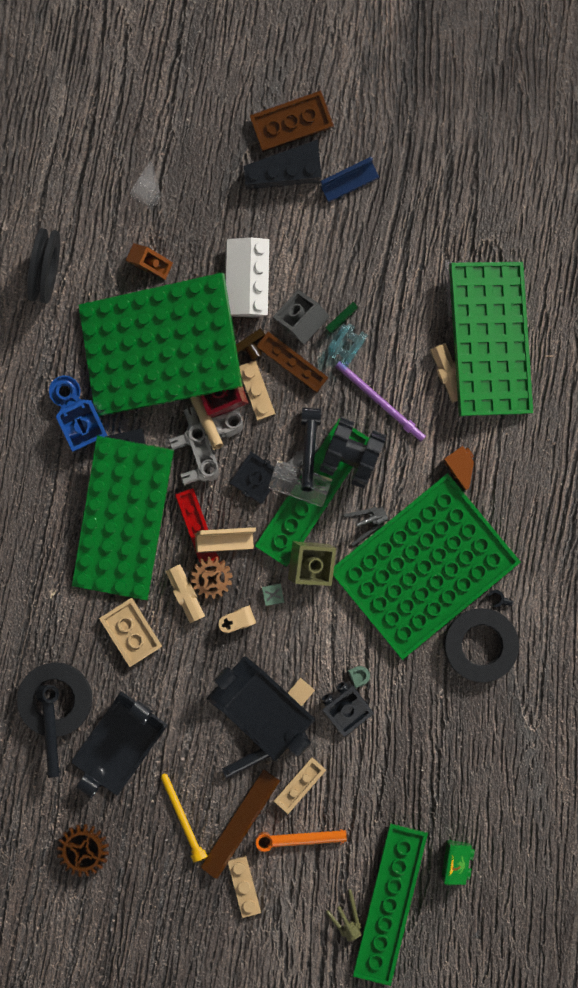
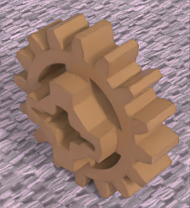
[190,556,232,599]

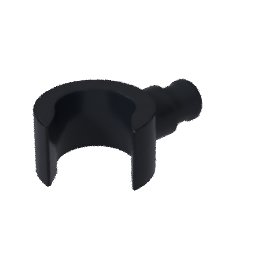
[487,590,514,607]

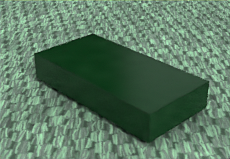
[325,302,358,335]

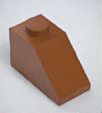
[126,243,173,280]
[443,446,474,491]

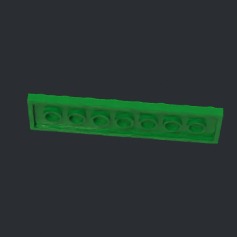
[255,418,369,567]
[353,823,428,986]

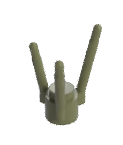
[326,889,362,941]

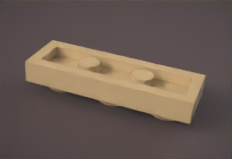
[239,360,275,421]
[274,757,326,814]
[228,855,261,918]

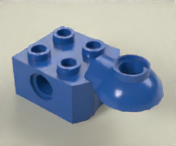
[49,375,107,452]

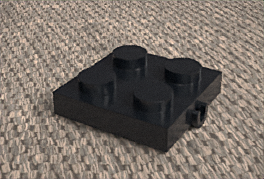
[230,451,283,504]

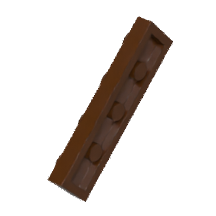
[257,332,329,393]

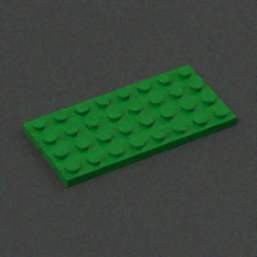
[449,262,533,416]
[72,435,174,600]

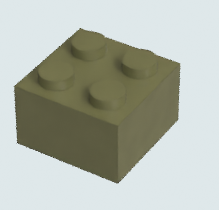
[288,541,336,586]

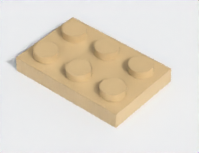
[99,598,163,667]

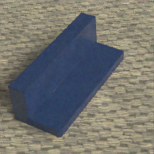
[320,157,379,203]

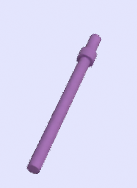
[335,361,426,441]

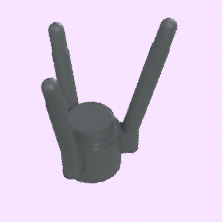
[343,506,388,547]

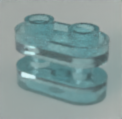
[328,323,369,367]

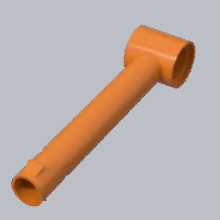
[255,829,347,852]

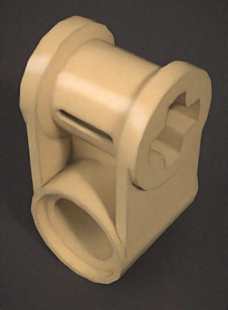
[219,605,256,633]

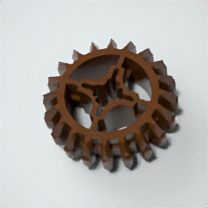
[57,824,109,877]

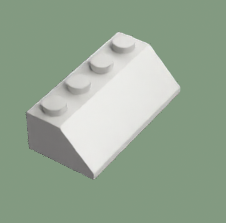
[225,237,269,318]

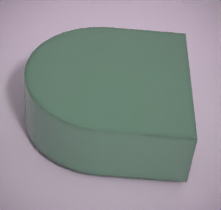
[348,666,370,688]

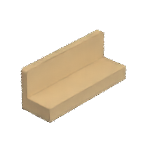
[195,527,256,553]

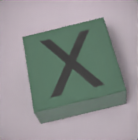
[262,584,284,606]

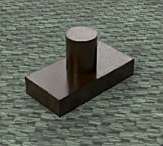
[236,328,265,361]

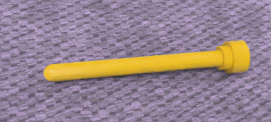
[161,774,208,863]

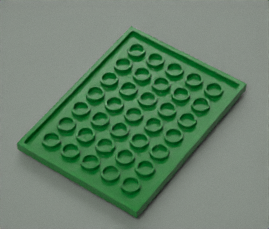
[79,273,243,417]
[333,473,521,660]

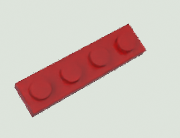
[175,488,219,565]

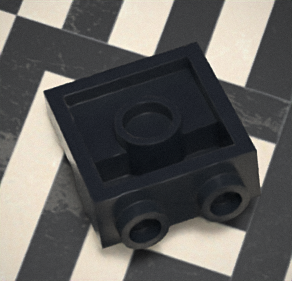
[319,681,374,737]

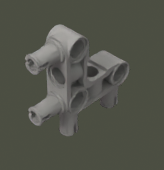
[169,407,244,486]

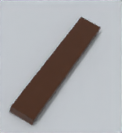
[201,770,280,879]

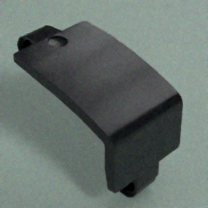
[206,656,315,762]
[71,691,168,799]

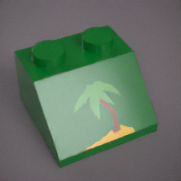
[441,840,474,885]

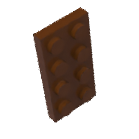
[250,91,334,153]

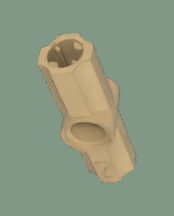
[430,343,458,403]
[165,564,205,623]

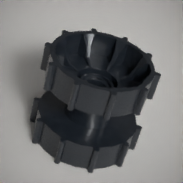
[319,417,386,489]

